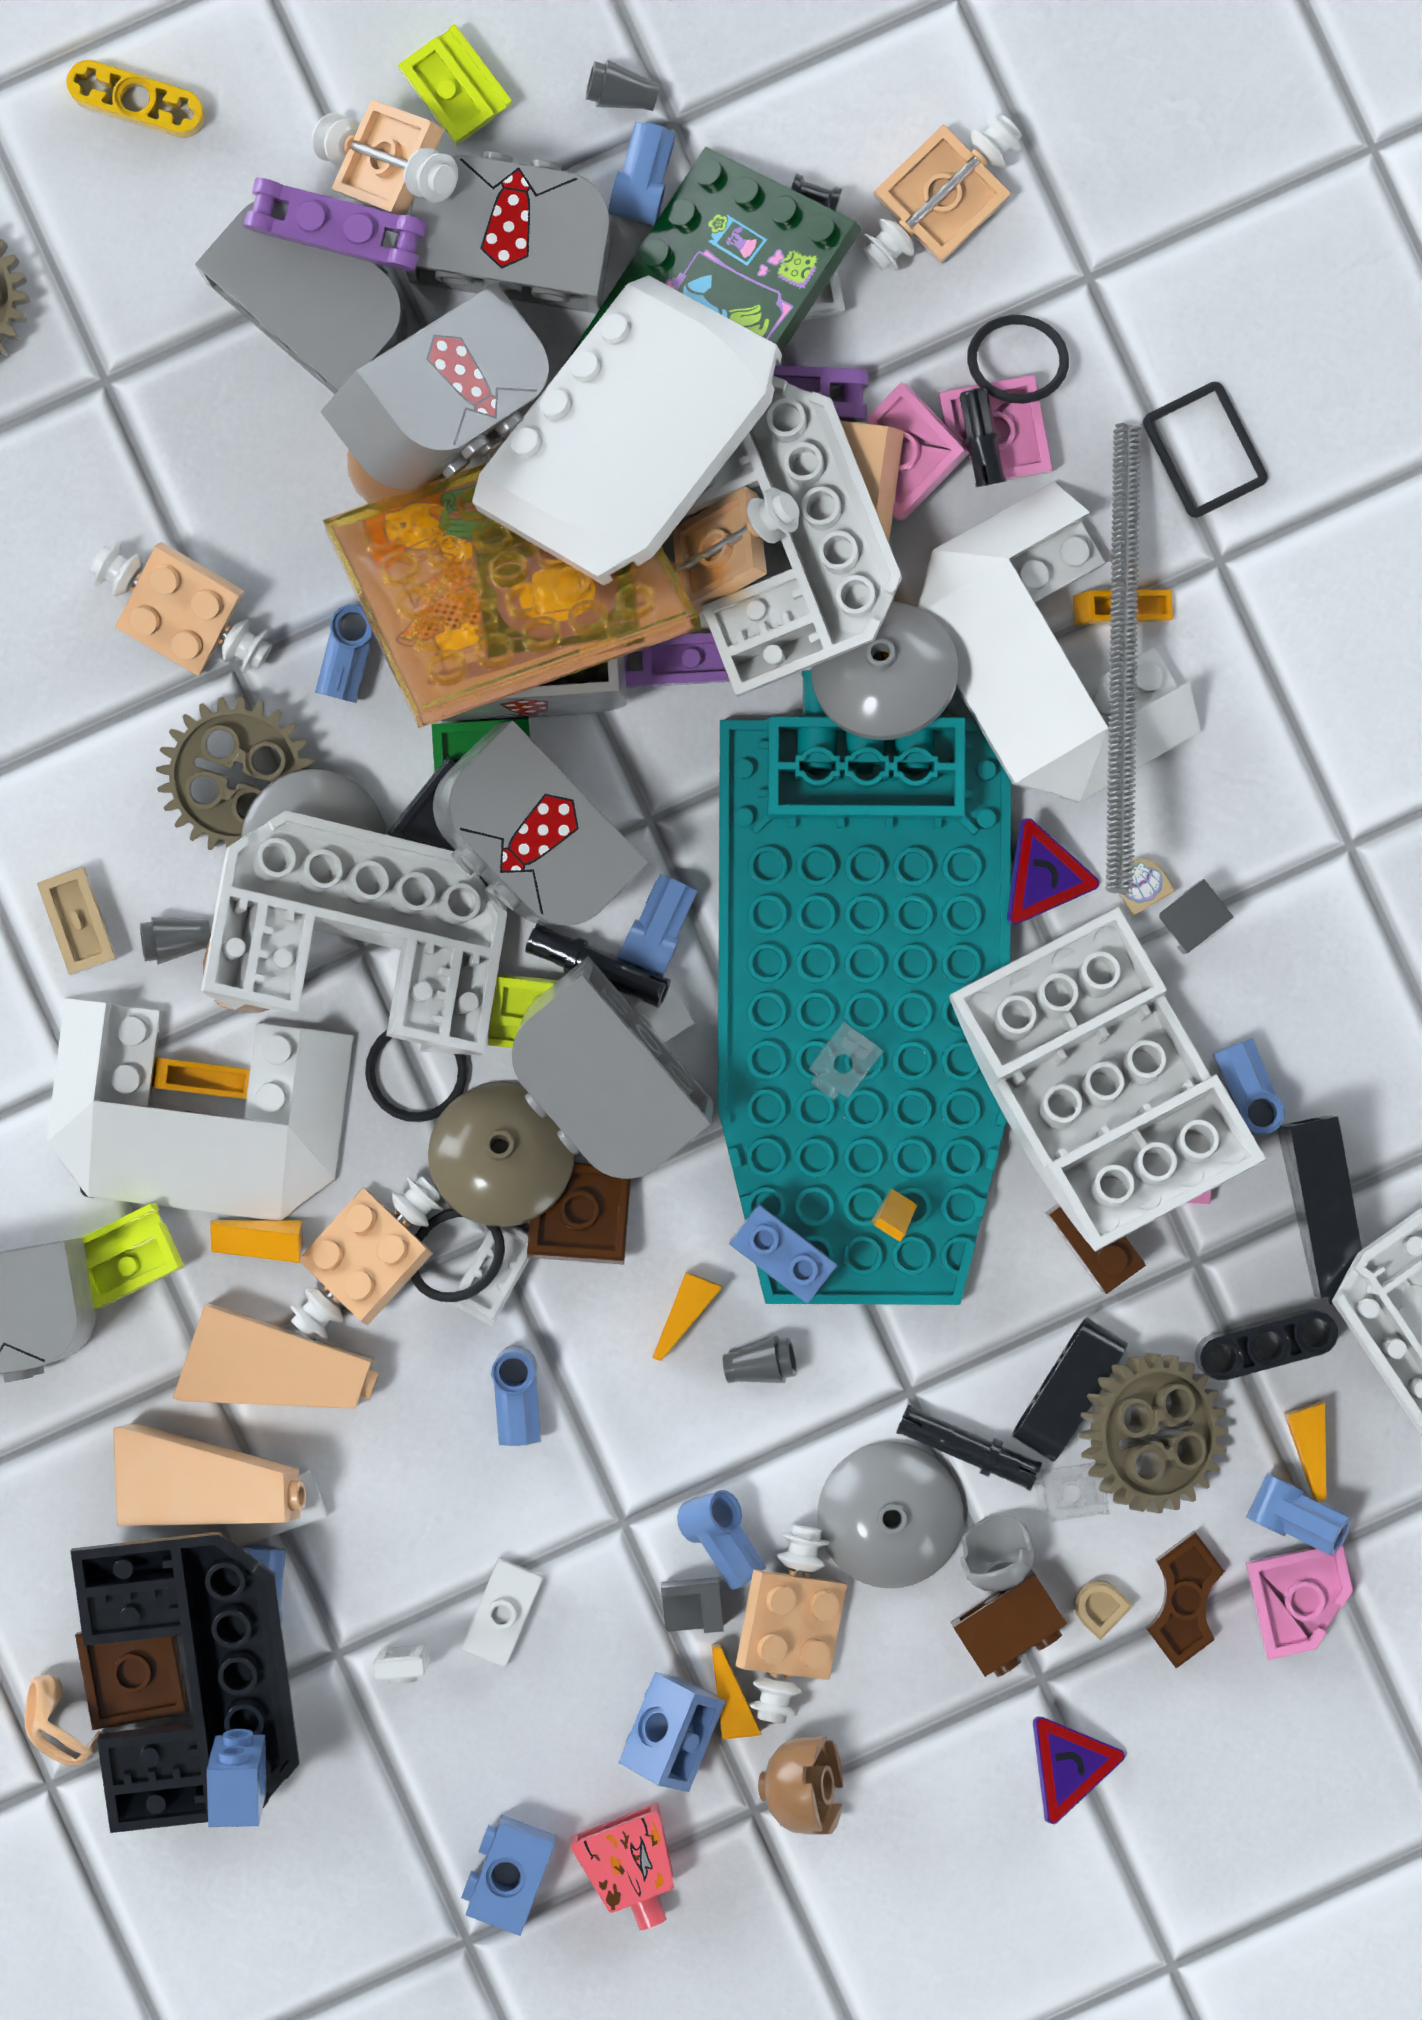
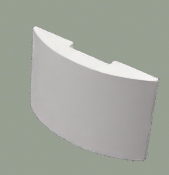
[949,907,1266,1252]

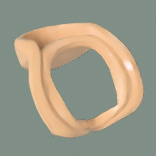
[25,1674,103,1766]

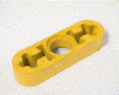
[66,60,205,138]

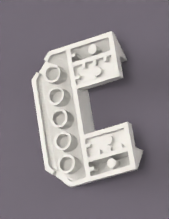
[684,376,902,697]
[917,482,1201,803]
[201,810,507,1055]
[46,998,354,1220]

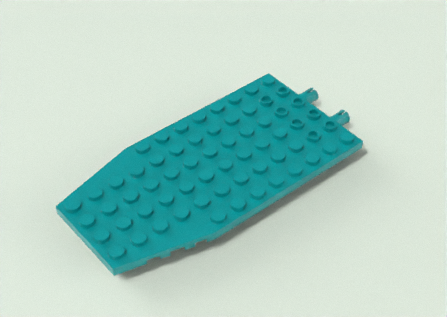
[718,670,1011,1305]

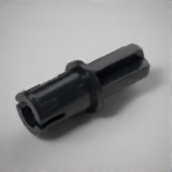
[959,388,1006,488]

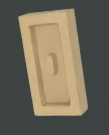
[37,867,117,975]

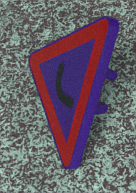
[1007,818,1099,925]
[1033,1716,1125,1824]

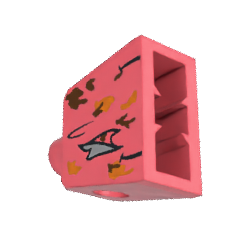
[570,1803,674,1930]

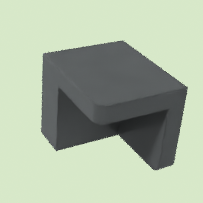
[1159,879,1234,954]
[661,1577,724,1633]

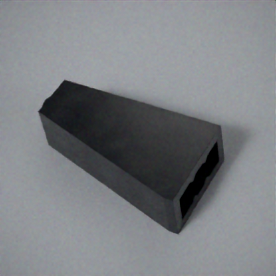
[1277,1116,1362,1305]

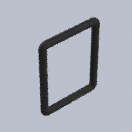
[1143,381,1268,518]

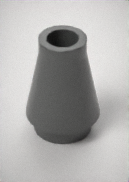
[585,59,659,111]
[140,917,211,965]
[723,1335,797,1383]

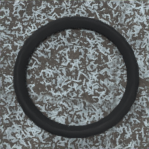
[967,315,1069,404]
[365,1030,468,1122]
[411,1209,505,1302]

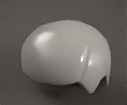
[960,1517,1035,1591]

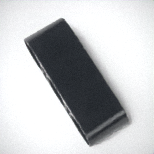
[1195,1309,1338,1381]
[1012,1317,1128,1462]

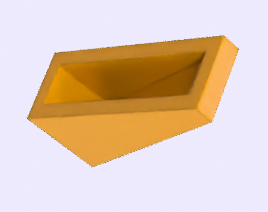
[1073,590,1173,626]
[152,1057,250,1099]
[870,1189,917,1242]
[210,1220,303,1263]
[652,1272,723,1361]
[1284,1401,1326,1502]
[712,1644,762,1740]

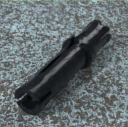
[525,924,671,1008]
[896,1404,1042,1491]

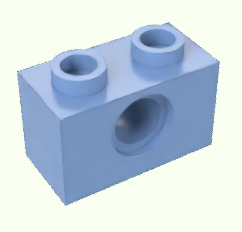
[729,1203,837,1304]
[618,1672,726,1792]
[207,1729,267,1827]
[461,1815,557,1936]

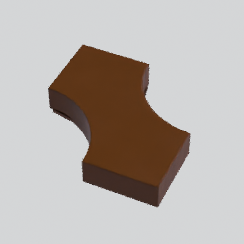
[1145,1531,1225,1669]

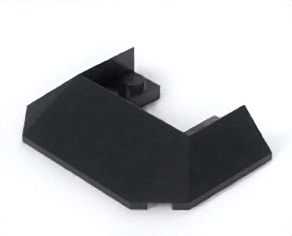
[70,1532,300,1833]

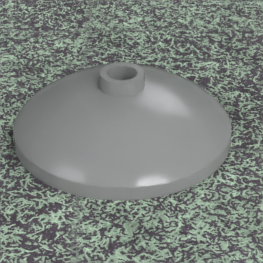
[811,602,959,740]
[241,769,386,838]
[817,1442,963,1588]

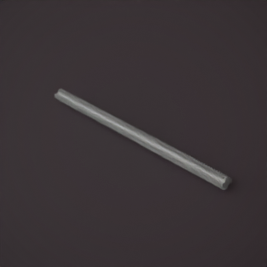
[1105,422,1141,895]

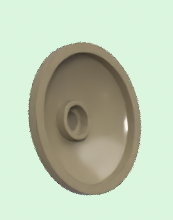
[428,1083,574,1227]

